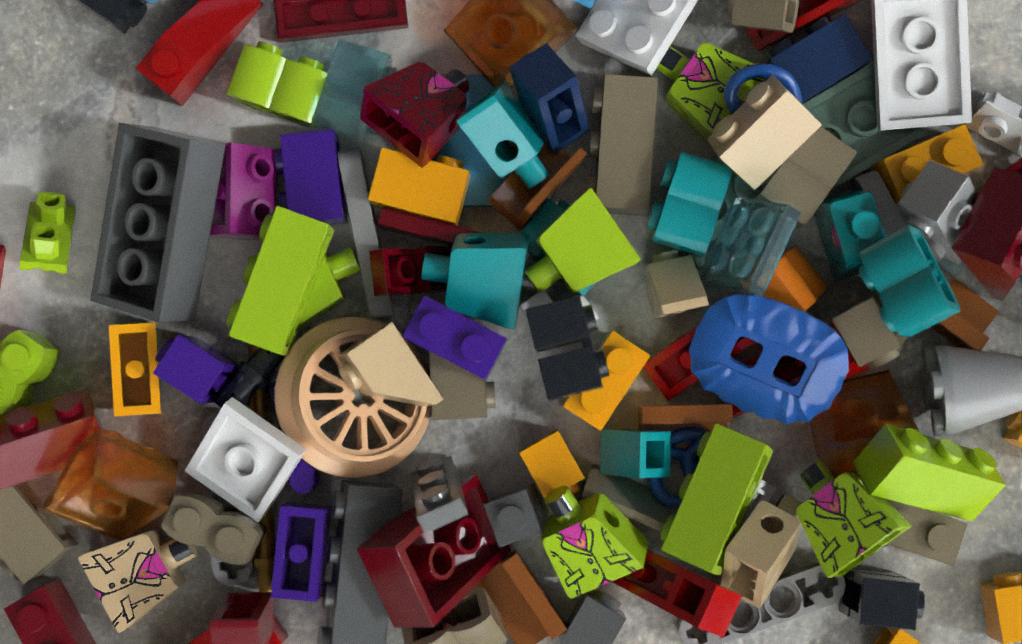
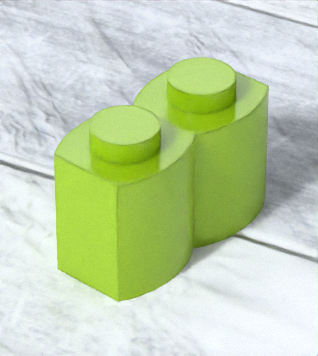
[226,41,331,129]
[0,330,61,415]

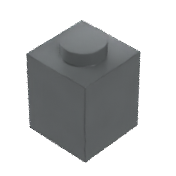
[484,483,547,548]
[558,589,626,644]

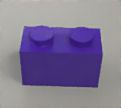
[274,129,348,225]
[402,296,507,381]
[153,334,239,403]
[271,502,332,602]

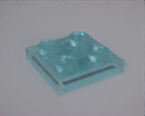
[699,198,801,297]

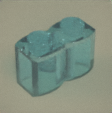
[313,39,397,143]

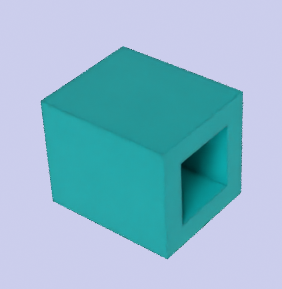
[600,429,671,478]

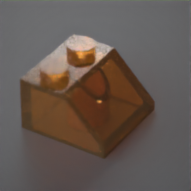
[443,0,578,89]
[809,370,919,478]
[43,428,179,540]

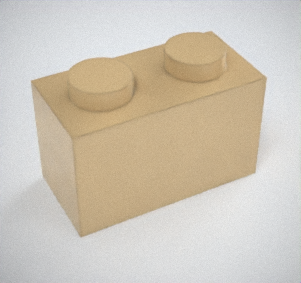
[707,74,822,190]

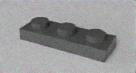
[411,456,468,534]

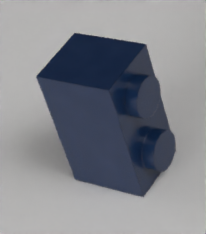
[766,13,874,104]
[509,43,590,155]

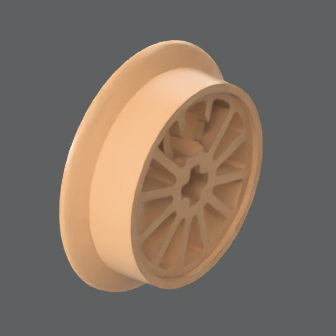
[274,316,432,478]

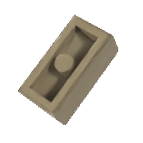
[580,464,671,532]

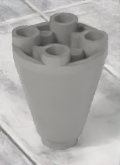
[922,345,1022,436]

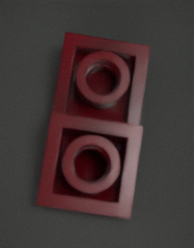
[369,246,452,296]

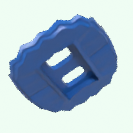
[689,293,849,425]

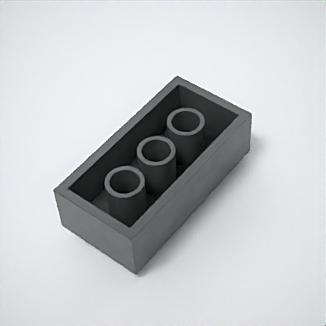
[90,123,226,323]

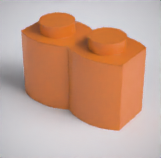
[746,244,829,311]

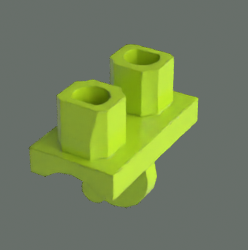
[20,192,76,274]

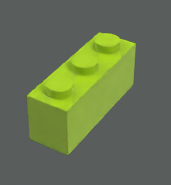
[227,206,334,356]
[661,423,773,576]
[853,424,1006,522]

